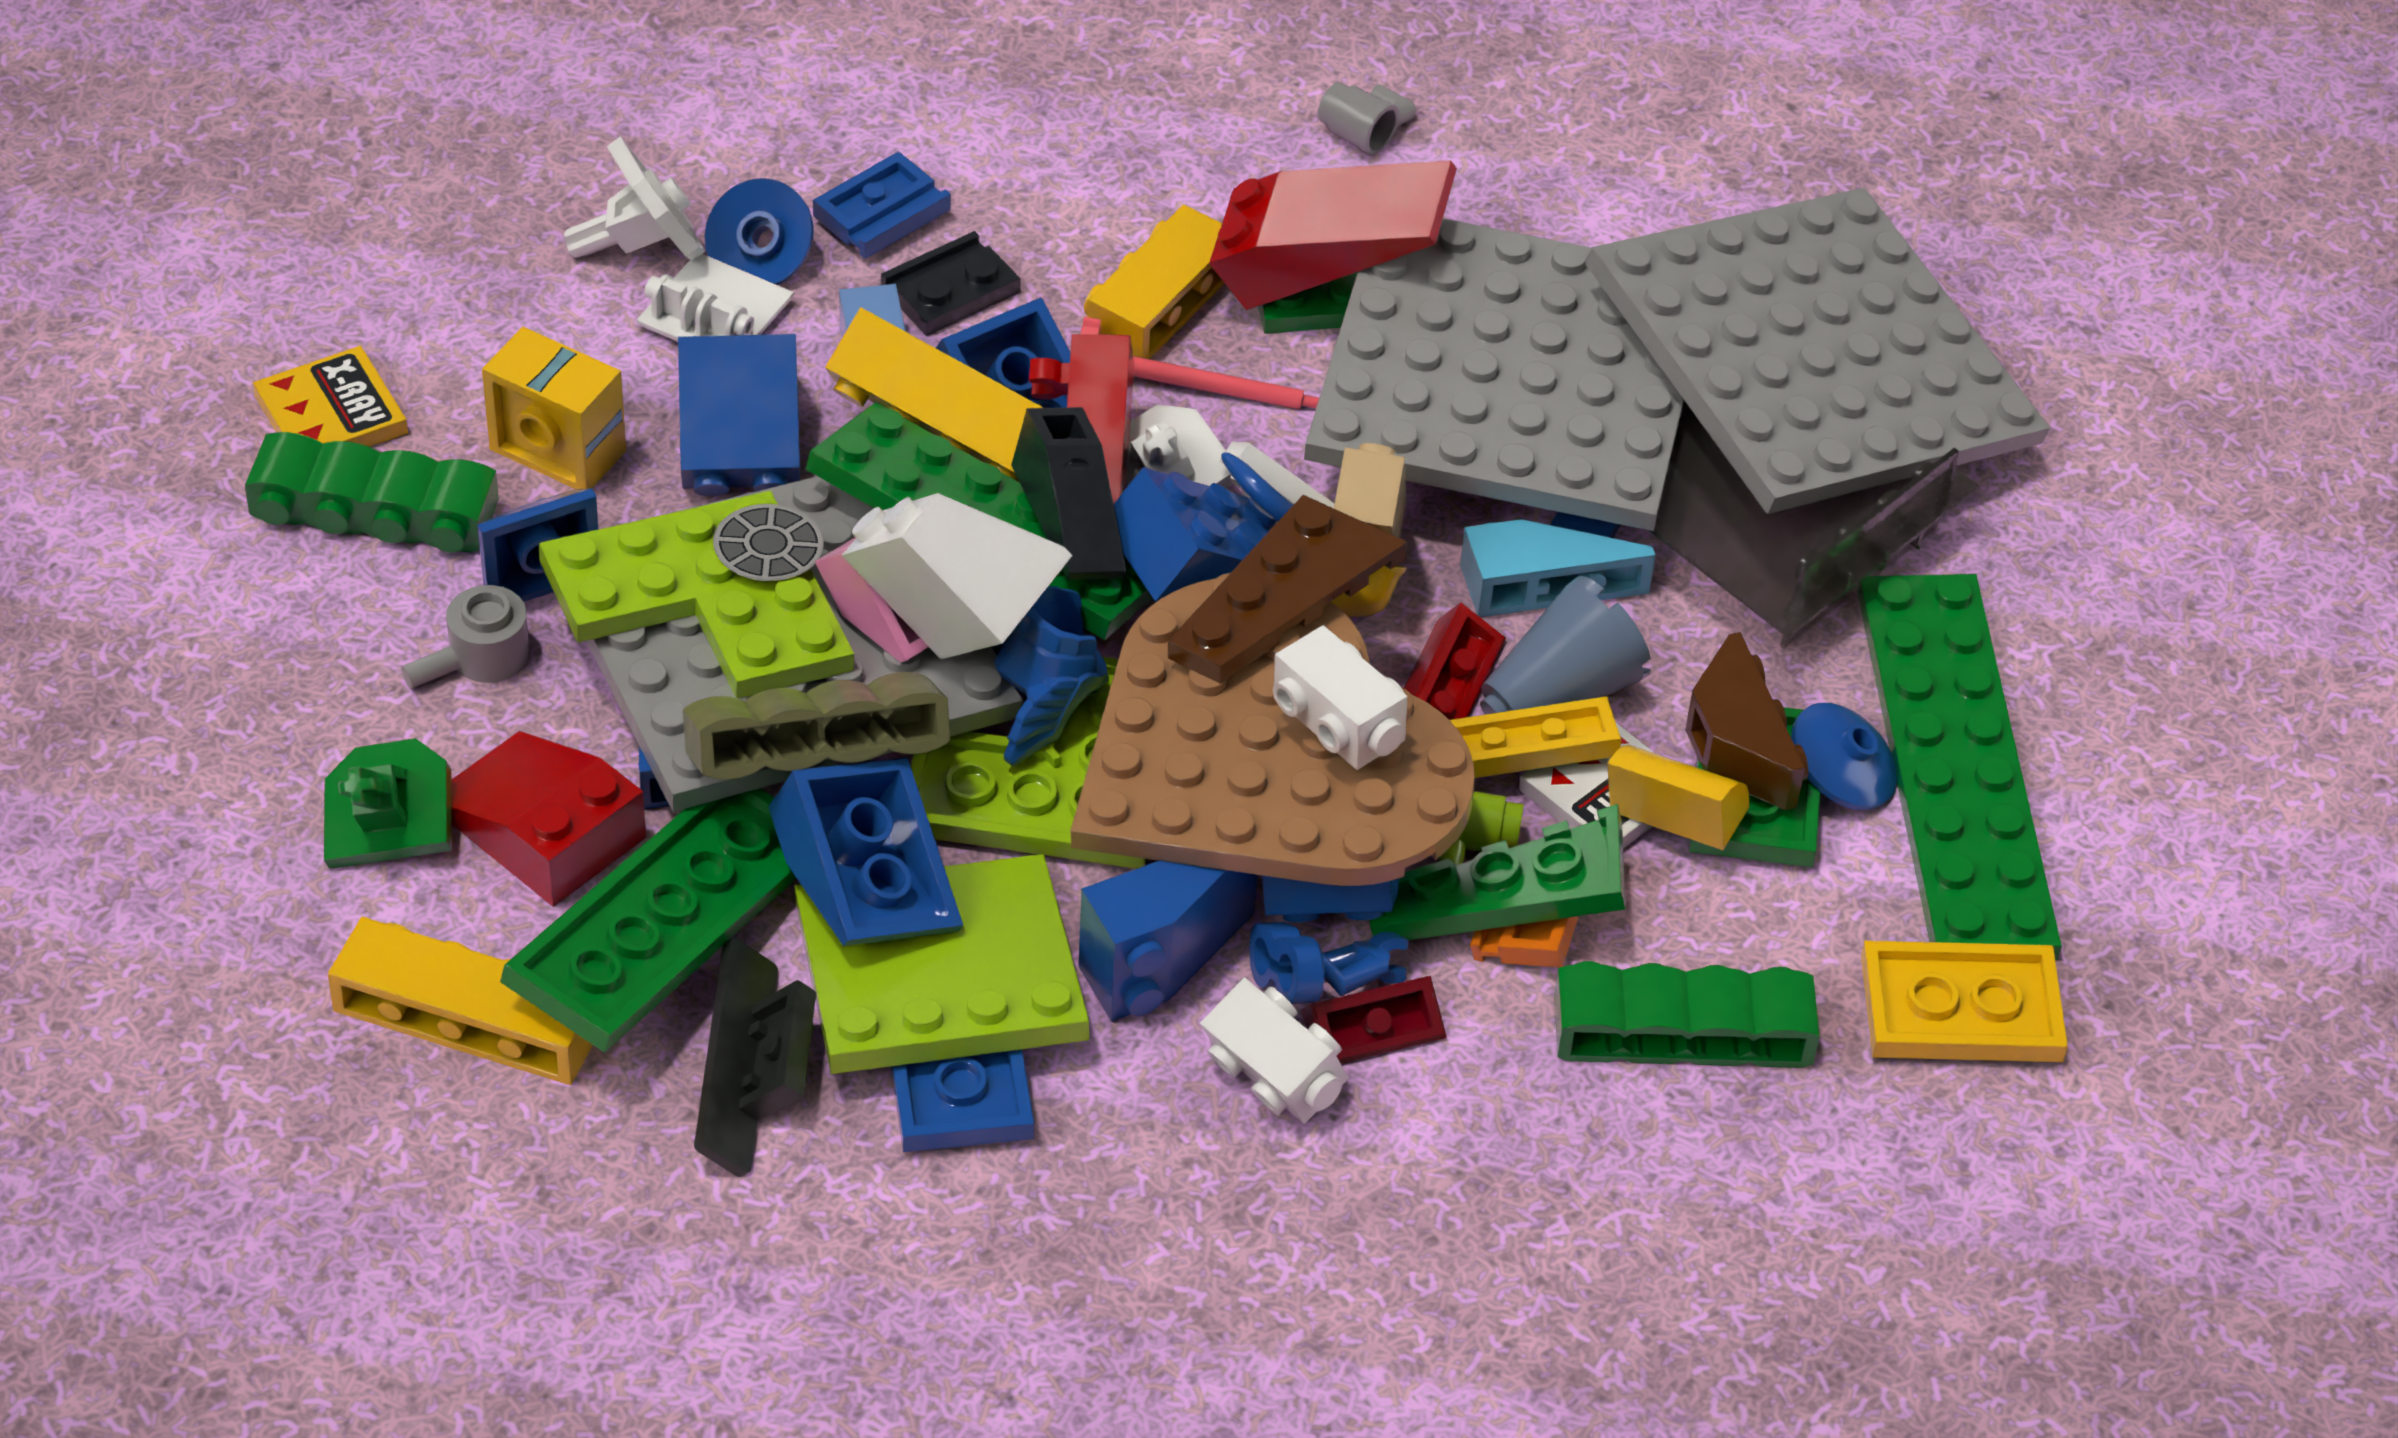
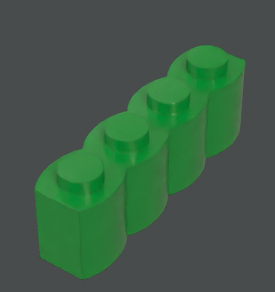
[245,432,499,553]
[1554,961,1820,1068]

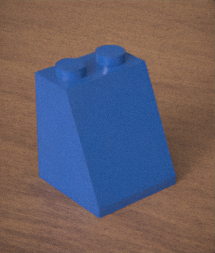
[678,334,800,496]

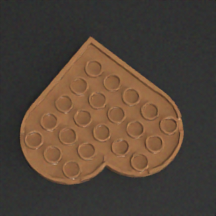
[1070,573,1475,886]

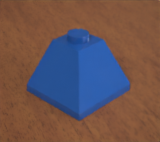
[477,488,599,602]

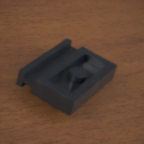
[881,231,1021,336]

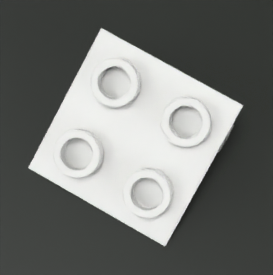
[636,254,794,342]

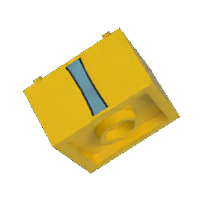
[482,326,626,489]

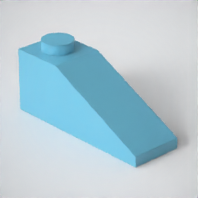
[1460,519,1656,617]

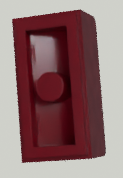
[1301,975,1447,1063]

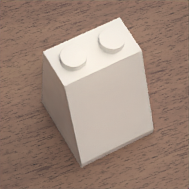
[842,493,1072,659]

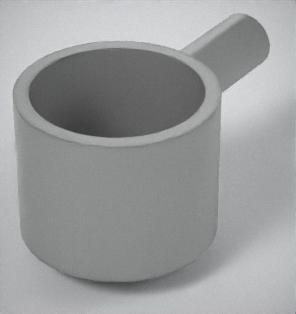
[401,585,530,689]

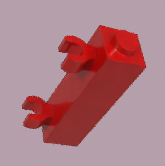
[1029,334,1134,504]

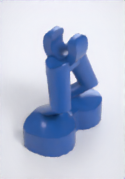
[1250,922,1409,1004]

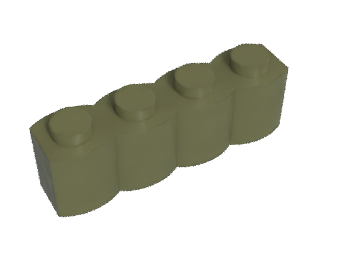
[683,672,950,780]

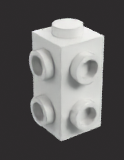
[1273,625,1408,770]
[1200,977,1349,1124]

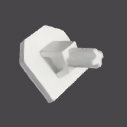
[564,136,705,261]
[1127,405,1234,488]

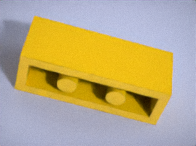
[1084,204,1225,359]

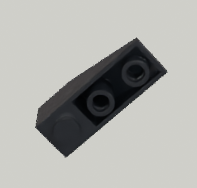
[1011,407,1126,581]

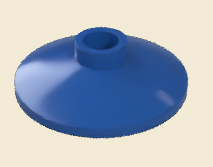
[705,178,814,285]
[1791,702,1897,811]

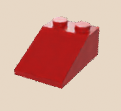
[452,731,646,907]

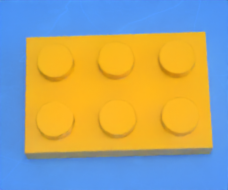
[1861,941,2068,1062]

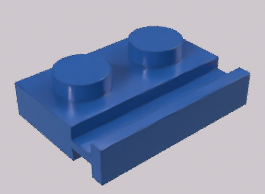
[813,151,951,259]

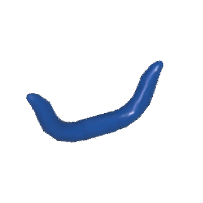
[1221,452,1294,521]

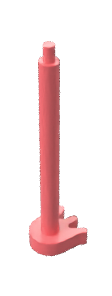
[1080,316,1319,410]

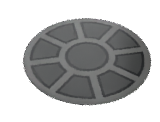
[713,504,824,581]

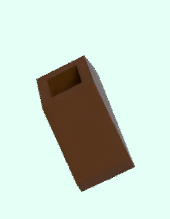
[1685,632,1809,810]

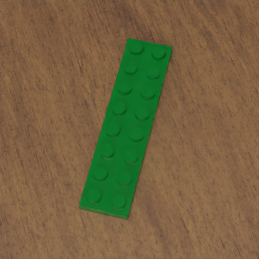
[1857,574,2062,960]

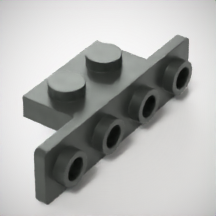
[694,937,816,1177]

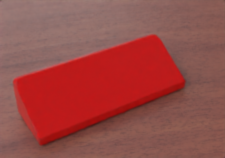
[1404,602,1506,720]

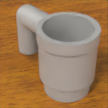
[1317,82,1416,155]

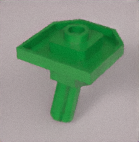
[324,738,452,868]

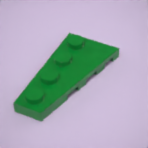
[1370,804,1626,940]

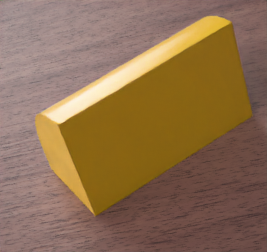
[1607,745,1750,850]

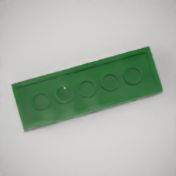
[806,402,1153,640]
[500,788,797,1053]

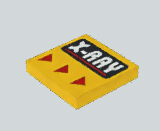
[252,345,408,447]

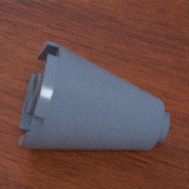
[1480,576,1651,715]

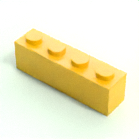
[825,307,1043,483]
[327,916,593,1085]

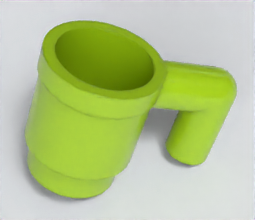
[1439,791,1524,865]

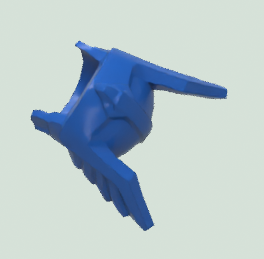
[991,586,1109,766]

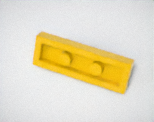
[1450,696,1621,778]

